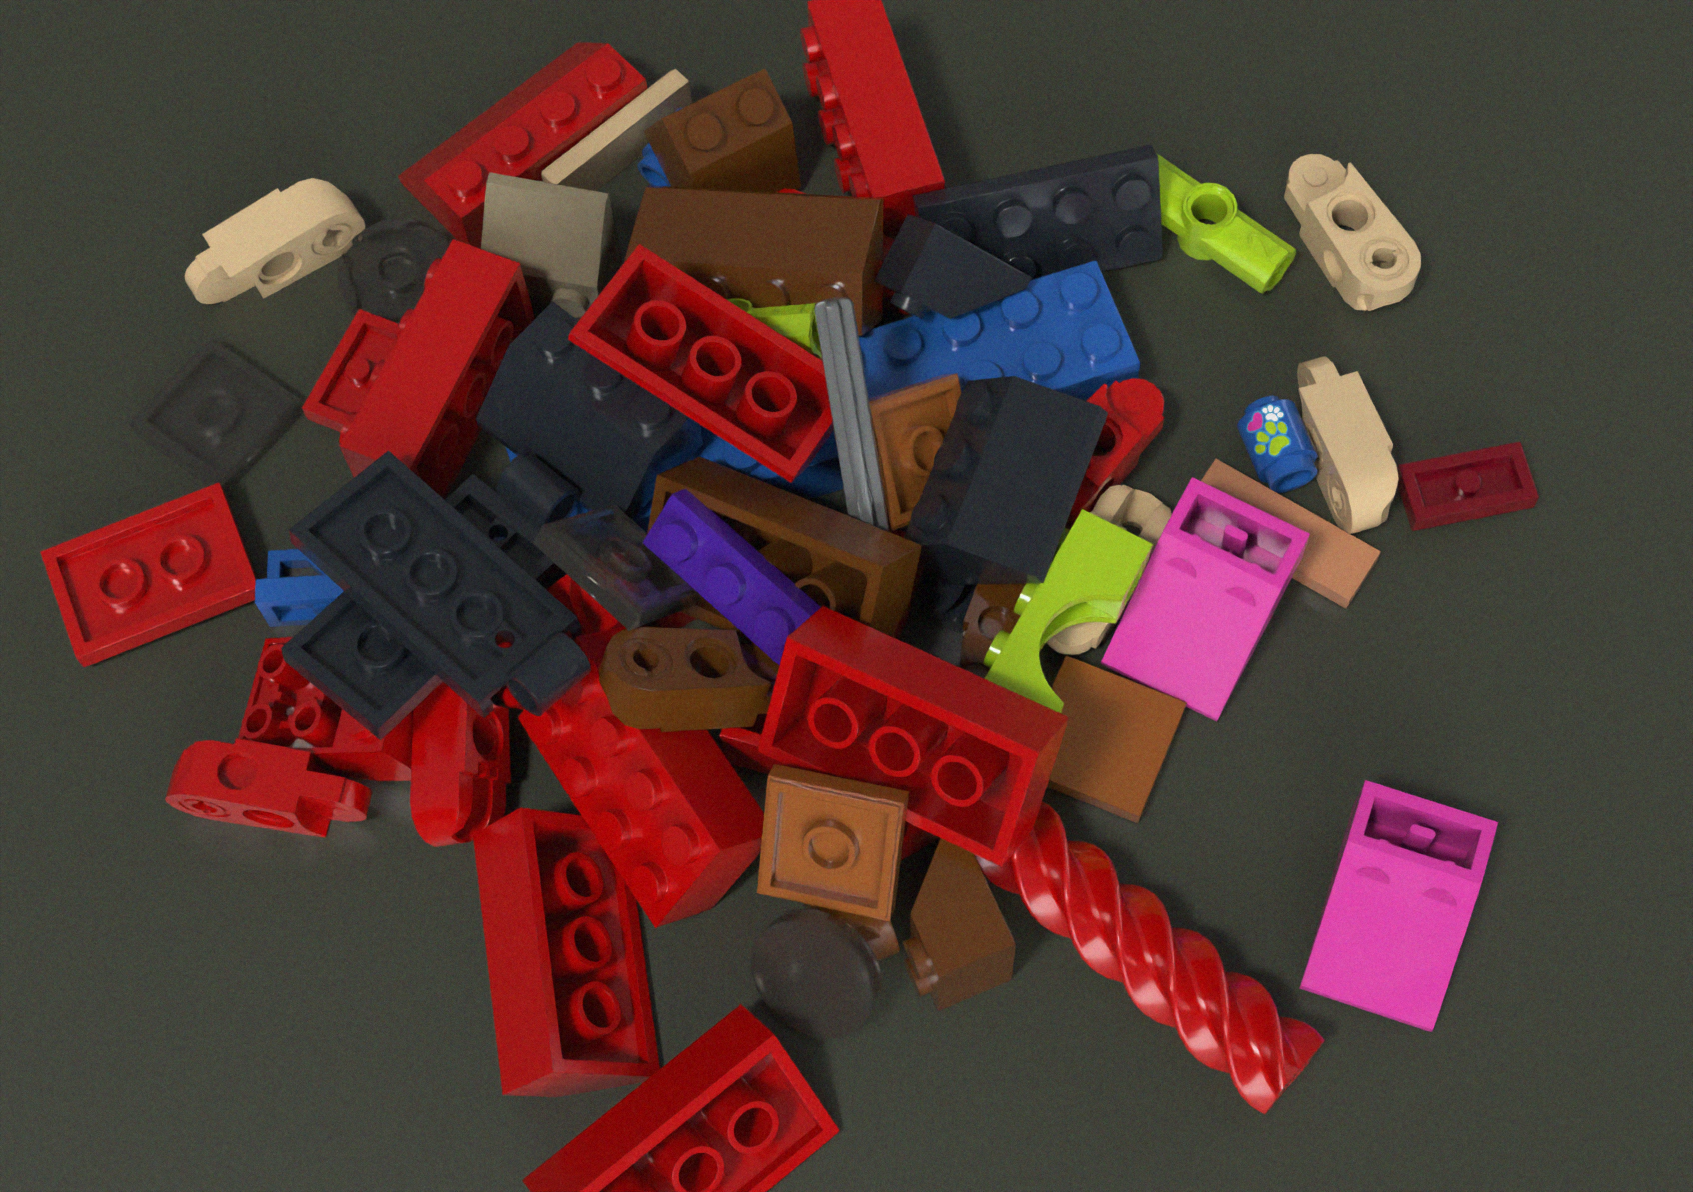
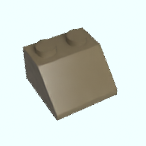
[481,173,622,318]

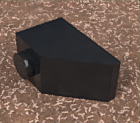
[874,214,1032,320]

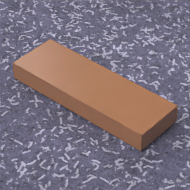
[1201,459,1381,609]

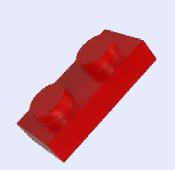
[302,309,399,432]

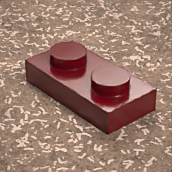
[1397,442,1539,531]

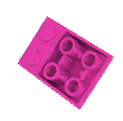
[1101,477,1310,722]
[1299,780,1498,1032]

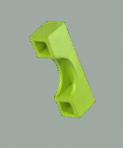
[983,509,1153,713]

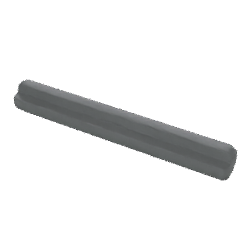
[814,297,890,532]

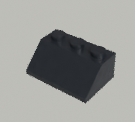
[476,301,703,534]
[904,376,1108,585]

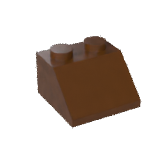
[643,68,801,192]
[903,838,1016,1011]

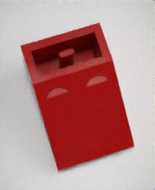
[238,637,413,781]

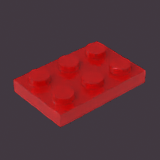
[40,482,258,668]

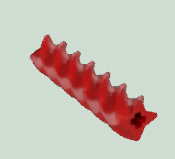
[974,801,1325,1115]

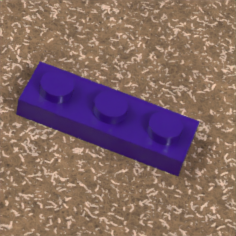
[642,488,821,665]

